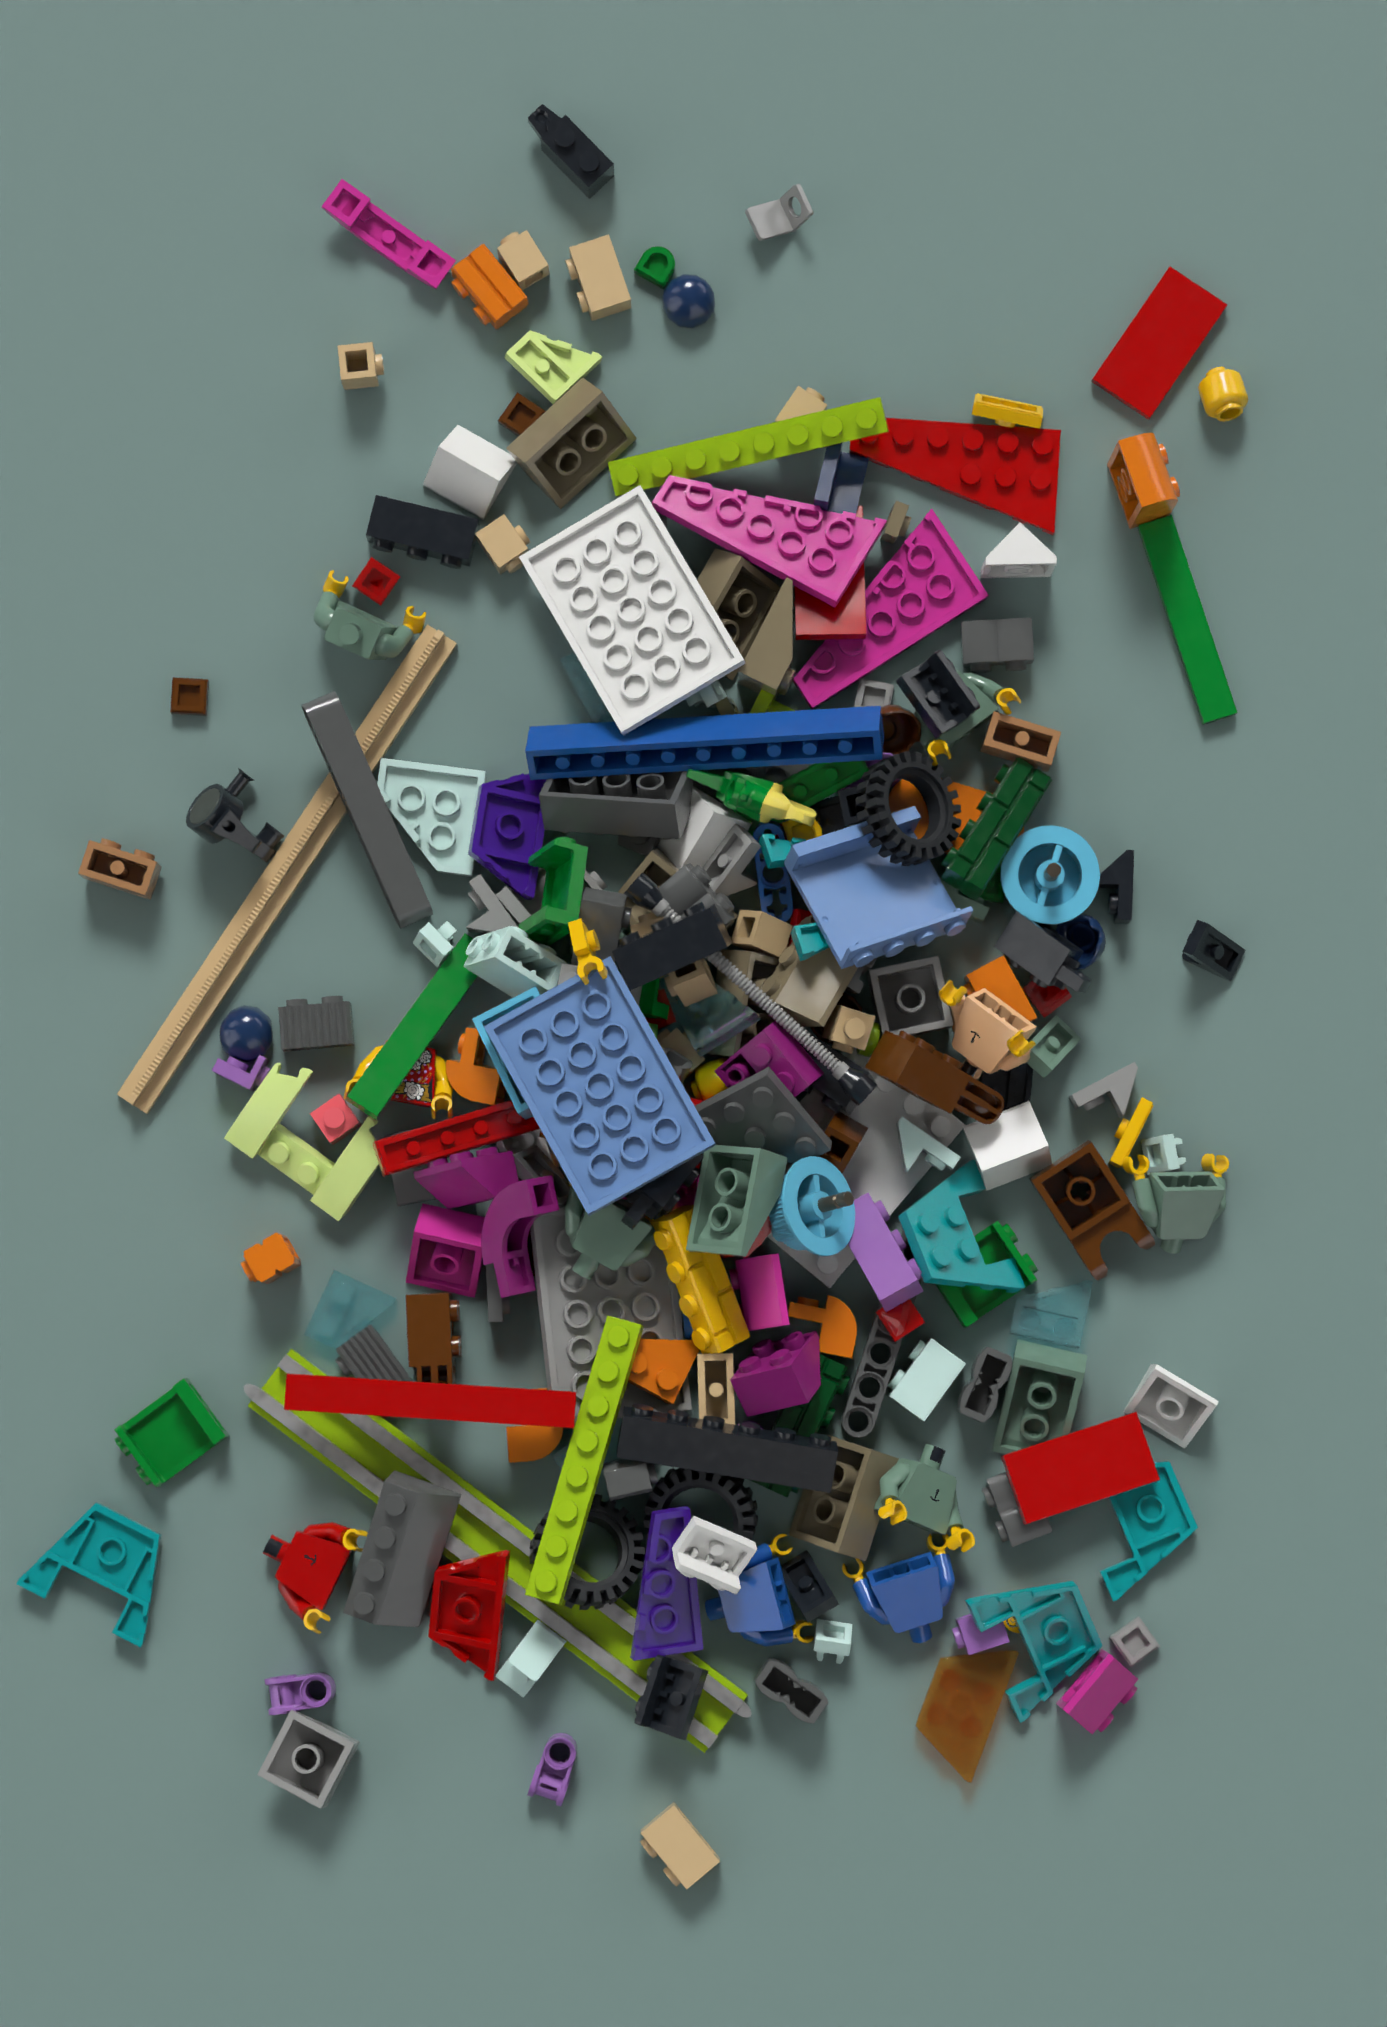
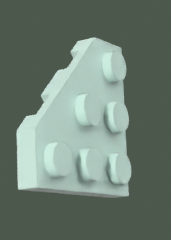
[377,758,486,877]

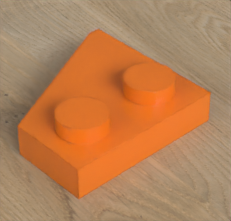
[628,1339,700,1404]

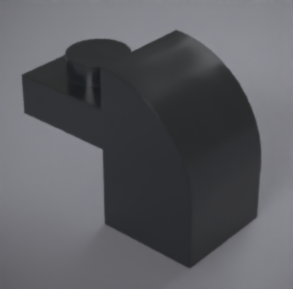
[810,786,866,835]

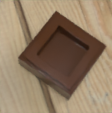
[498,392,546,437]
[170,677,209,716]

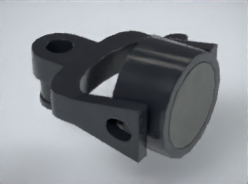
[186,768,285,862]

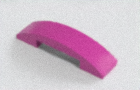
[322,179,456,289]

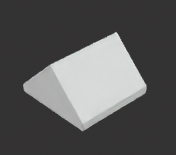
[423,425,517,520]
[980,522,1057,578]
[658,786,752,870]
[963,1101,1052,1191]
[1124,1364,1219,1449]

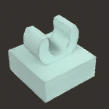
[686,680,727,708]
[413,921,457,968]
[1141,1134,1186,1175]
[814,1619,852,1664]

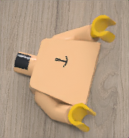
[938,979,1037,1079]

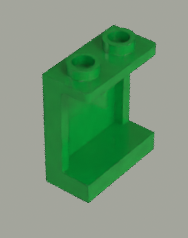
[518,837,588,946]
[935,1221,1038,1328]
[114,1378,229,1487]

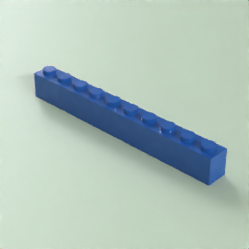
[525,706,884,780]

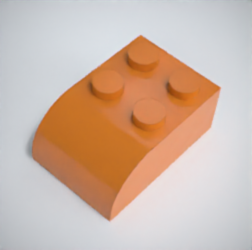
[1107,433,1180,529]

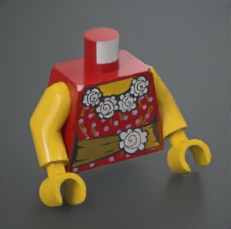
[344,1040,453,1119]

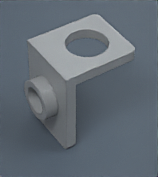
[745,184,813,241]

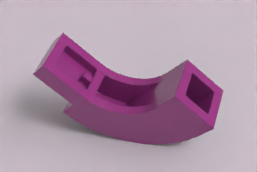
[481,1175,559,1298]

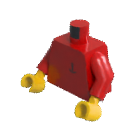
[263,1522,368,1634]

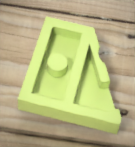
[505,330,602,404]

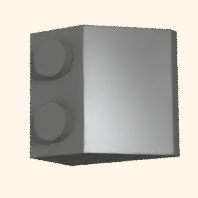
[257,1710,360,1809]

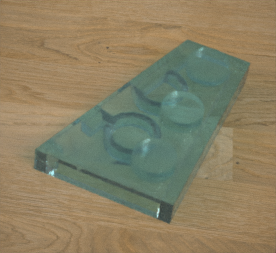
[660,975,761,1057]

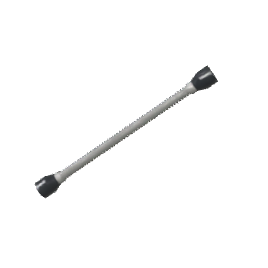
[624,873,877,1106]

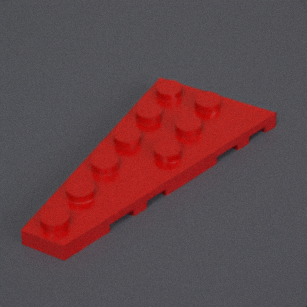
[849,418,1061,535]

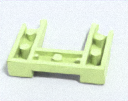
[224,1063,379,1221]

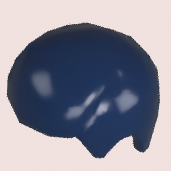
[662,274,715,328]
[1055,913,1106,970]
[220,1005,273,1062]

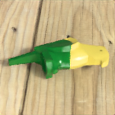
[686,769,817,827]

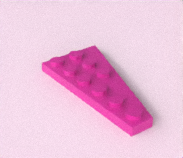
[652,475,887,608]
[793,508,989,710]

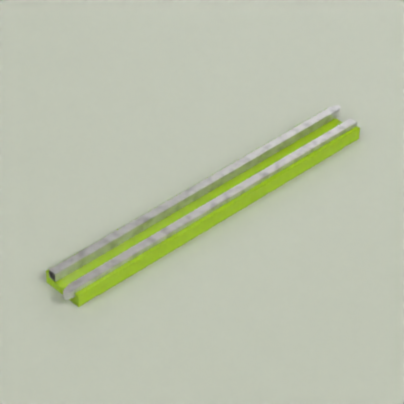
[244,1349,752,1753]

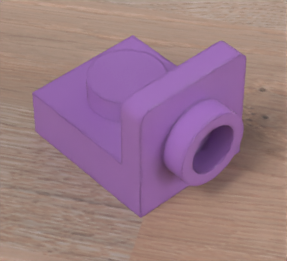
[212,1055,271,1092]

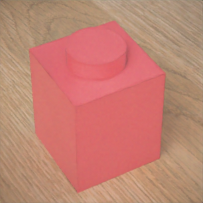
[310,1094,362,1145]

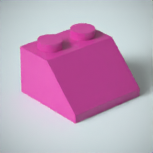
[406,1203,485,1298]
[729,1253,790,1331]
[1056,1649,1138,1735]

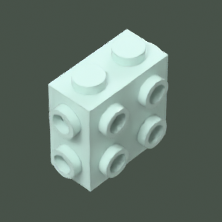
[463,926,566,998]

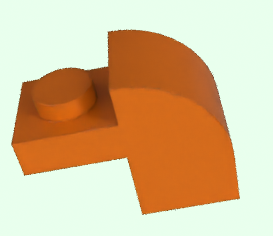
[446,1027,506,1105]
[788,1295,857,1359]
[506,1388,564,1463]

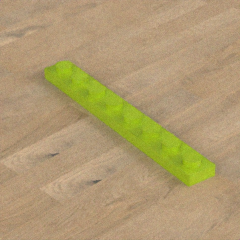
[608,397,889,496]
[525,1315,644,1606]

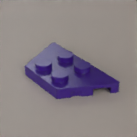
[468,773,547,900]

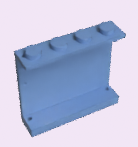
[784,806,973,969]

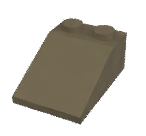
[737,577,795,700]

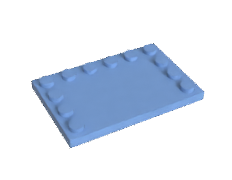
[484,956,716,1216]

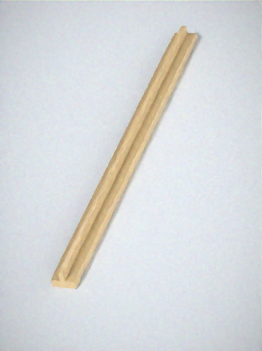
[117,624,457,1114]

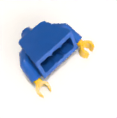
[842,1533,955,1643]
[705,1534,814,1647]

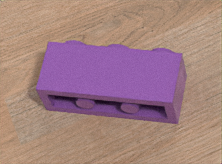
[848,1193,923,1312]

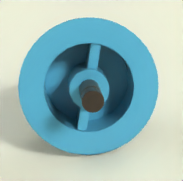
[1000,825,1100,924]
[769,1156,855,1256]

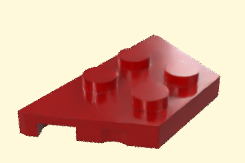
[428,1550,510,1681]

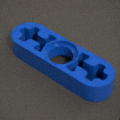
[753,820,793,922]

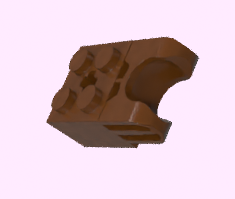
[865,1030,1004,1124]
[1029,1140,1155,1281]
[406,1293,462,1384]

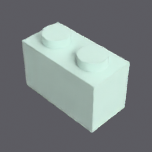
[887,1338,966,1422]

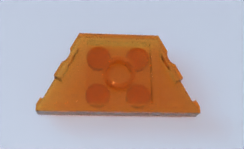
[915,1650,1019,1783]

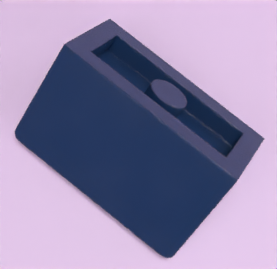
[814,443,869,517]

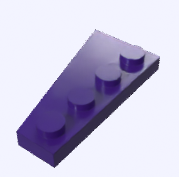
[630,1506,703,1661]

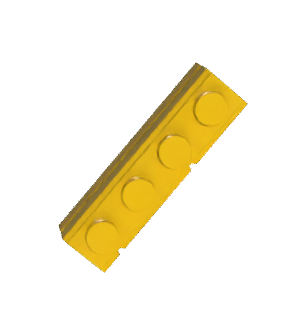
[652,1205,750,1354]

